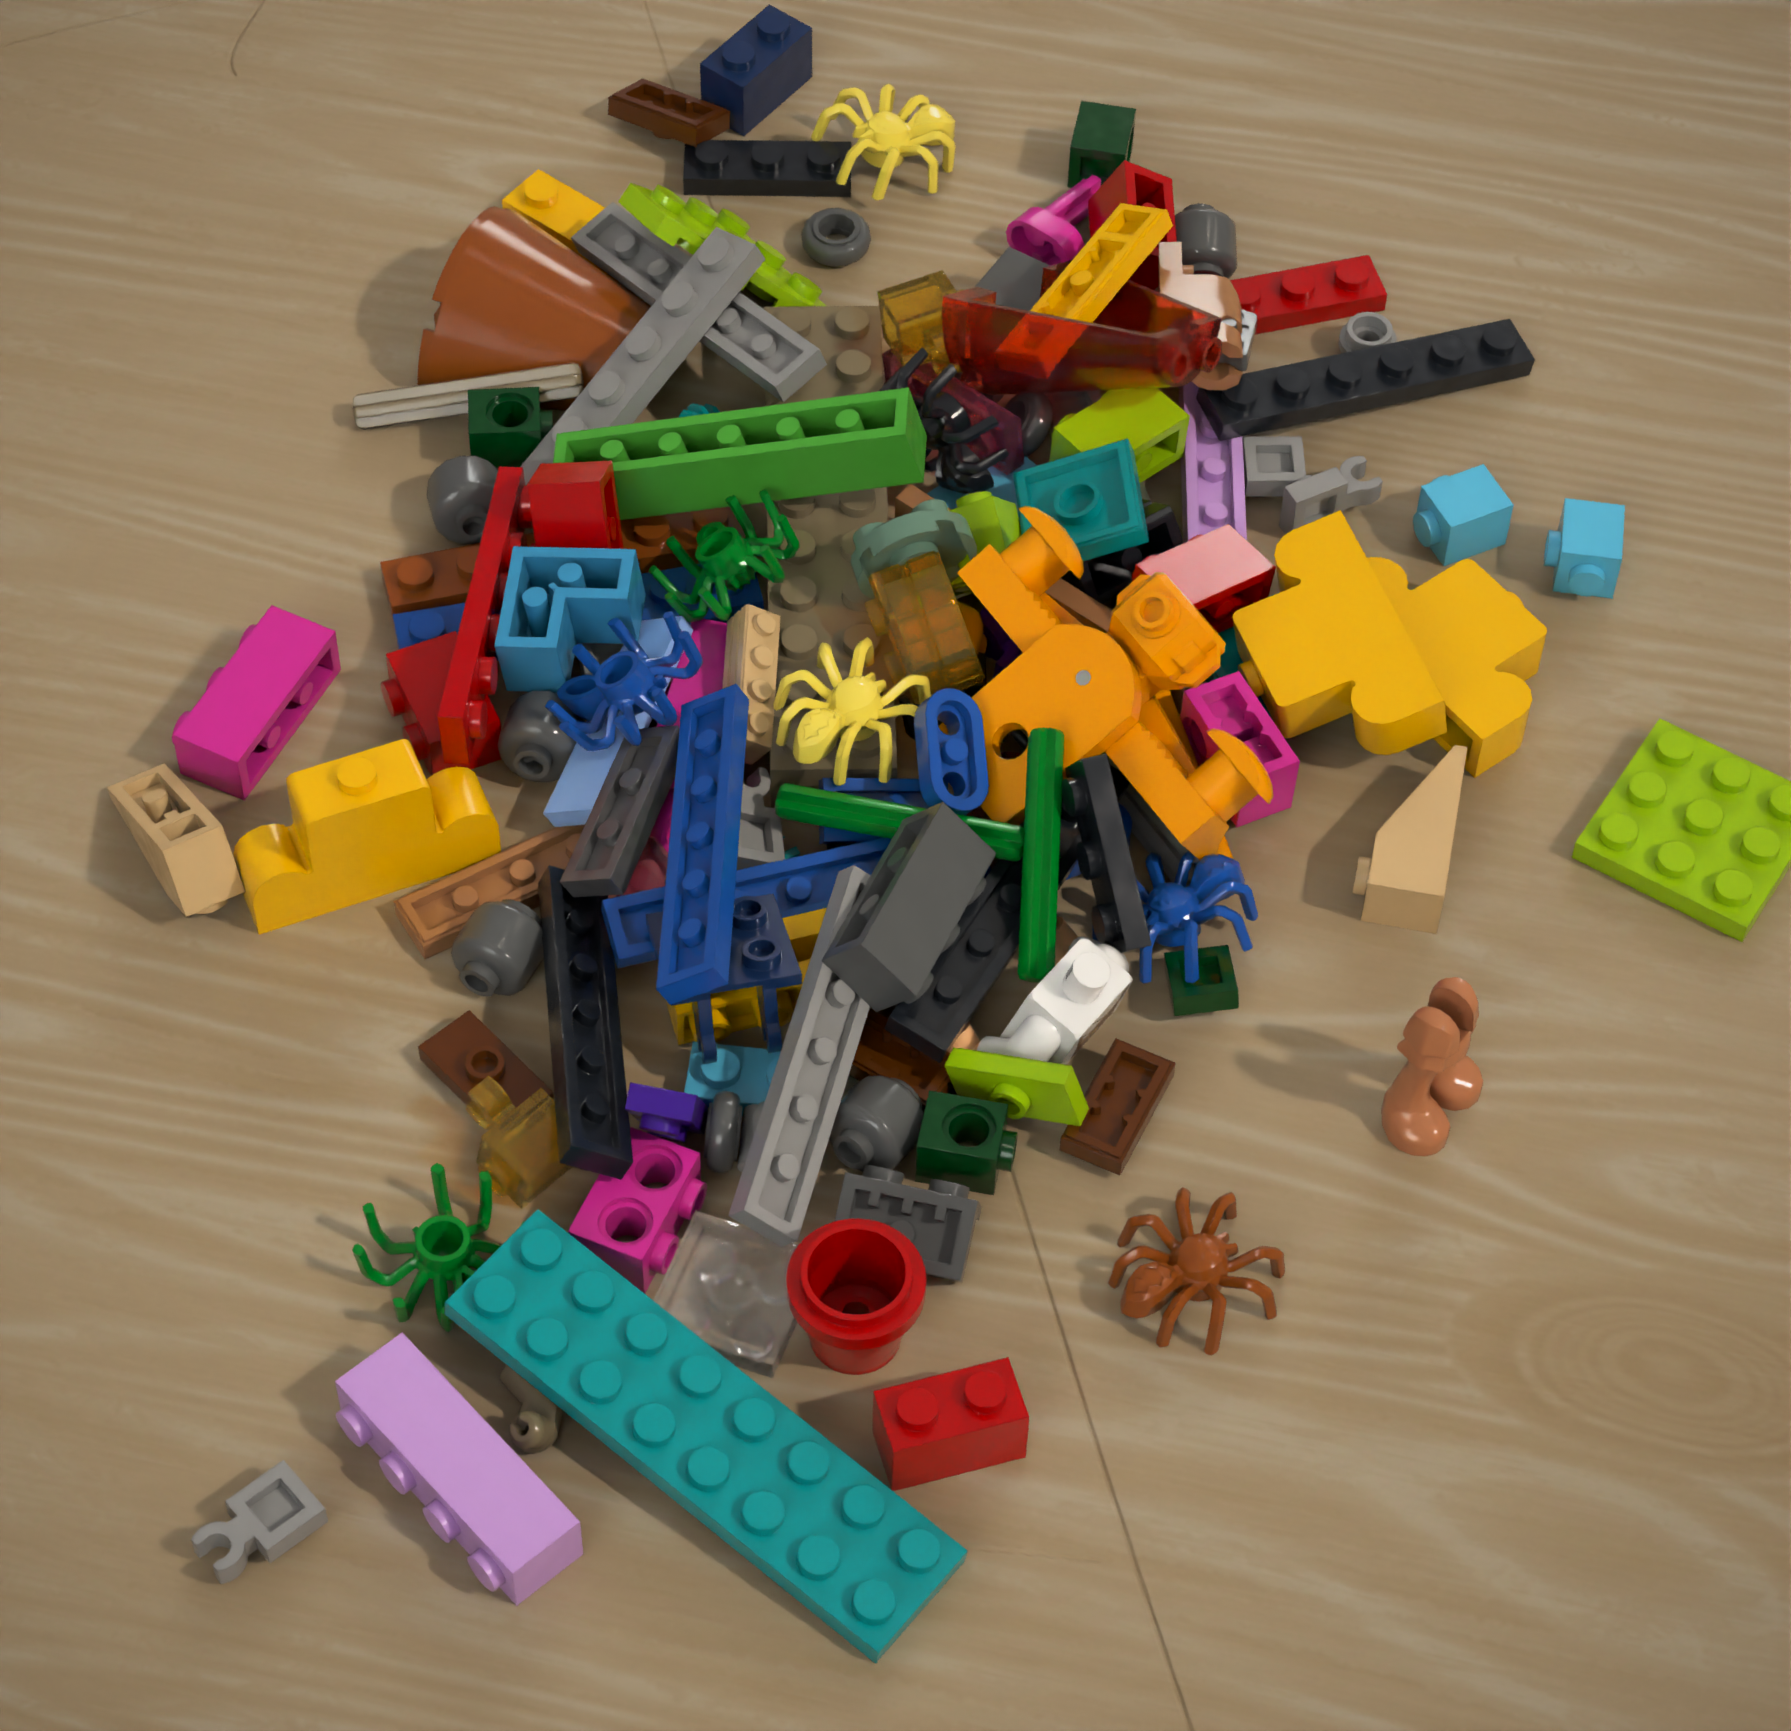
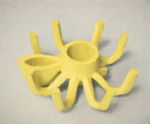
[811,84,956,200]
[773,637,931,786]

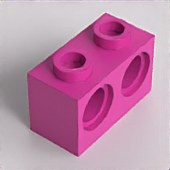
[1180,671,1300,828]
[567,1127,707,1294]

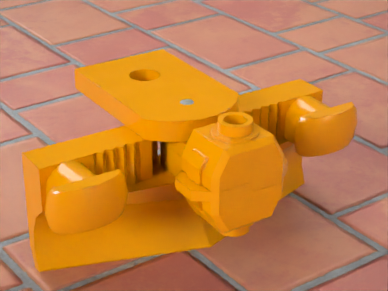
[938,506,1273,860]

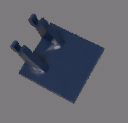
[646,894,802,1064]

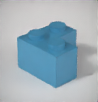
[494,546,646,692]

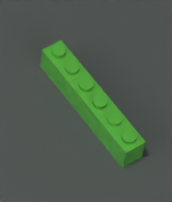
[553,387,927,520]

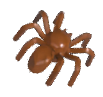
[1108,1187,1285,1355]

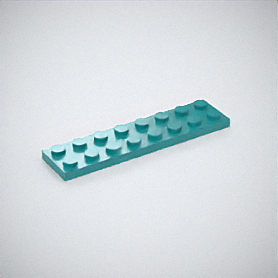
[444,1209,968,1664]

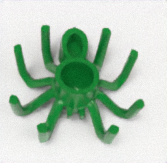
[648,489,800,623]
[352,1163,524,1333]

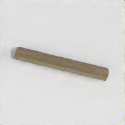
[353,362,584,429]

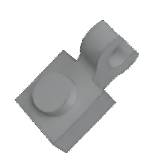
[1279,456,1383,534]

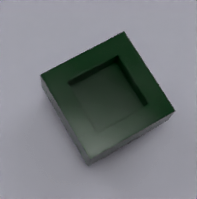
[1164,945,1239,1016]

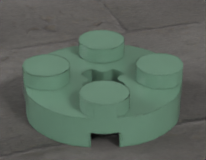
[851,499,977,601]

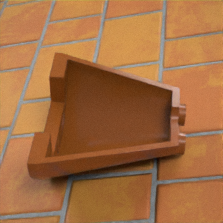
[418,206,651,411]

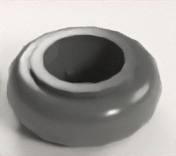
[801,208,871,267]
[995,389,1053,457]
[704,1091,743,1173]

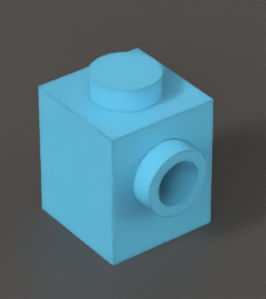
[1413,464,1514,567]
[1544,498,1625,599]

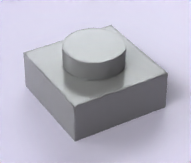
[1243,436,1306,497]

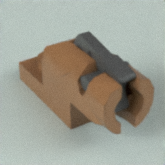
[1158,242,1257,390]

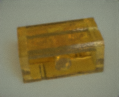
[864,551,986,705]

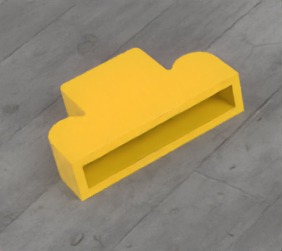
[1232,510,1447,755]
[1367,557,1547,778]
[234,739,501,935]

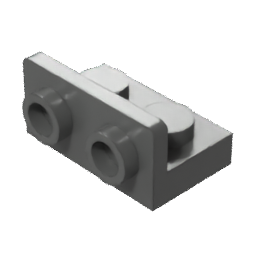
[835,1165,982,1283]

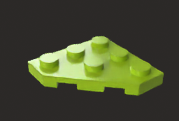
[618,183,826,307]

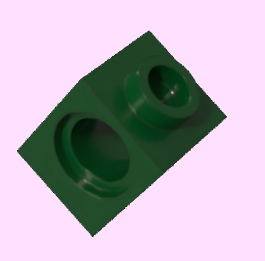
[1067,101,1136,188]
[468,387,553,469]
[915,1090,1018,1195]

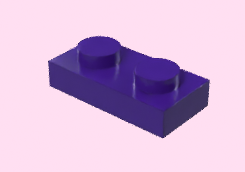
[625,1082,709,1143]

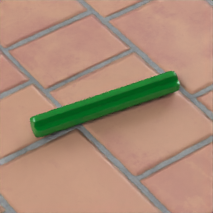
[1018,728,1064,983]
[775,783,1024,861]

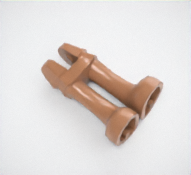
[1381,977,1483,1156]

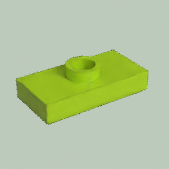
[944,1048,1089,1127]

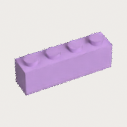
[335,1332,583,1606]

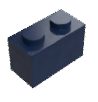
[700,4,812,136]

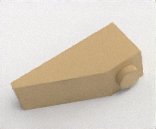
[1352,745,1467,934]
[107,763,245,917]

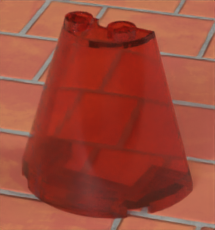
[942,260,1222,395]

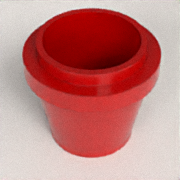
[786,1218,926,1375]

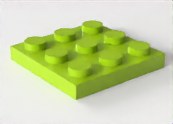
[1571,718,1791,942]

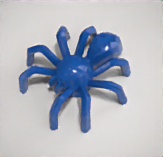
[545,611,703,751]
[1092,851,1258,983]

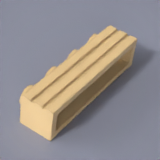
[722,604,781,765]

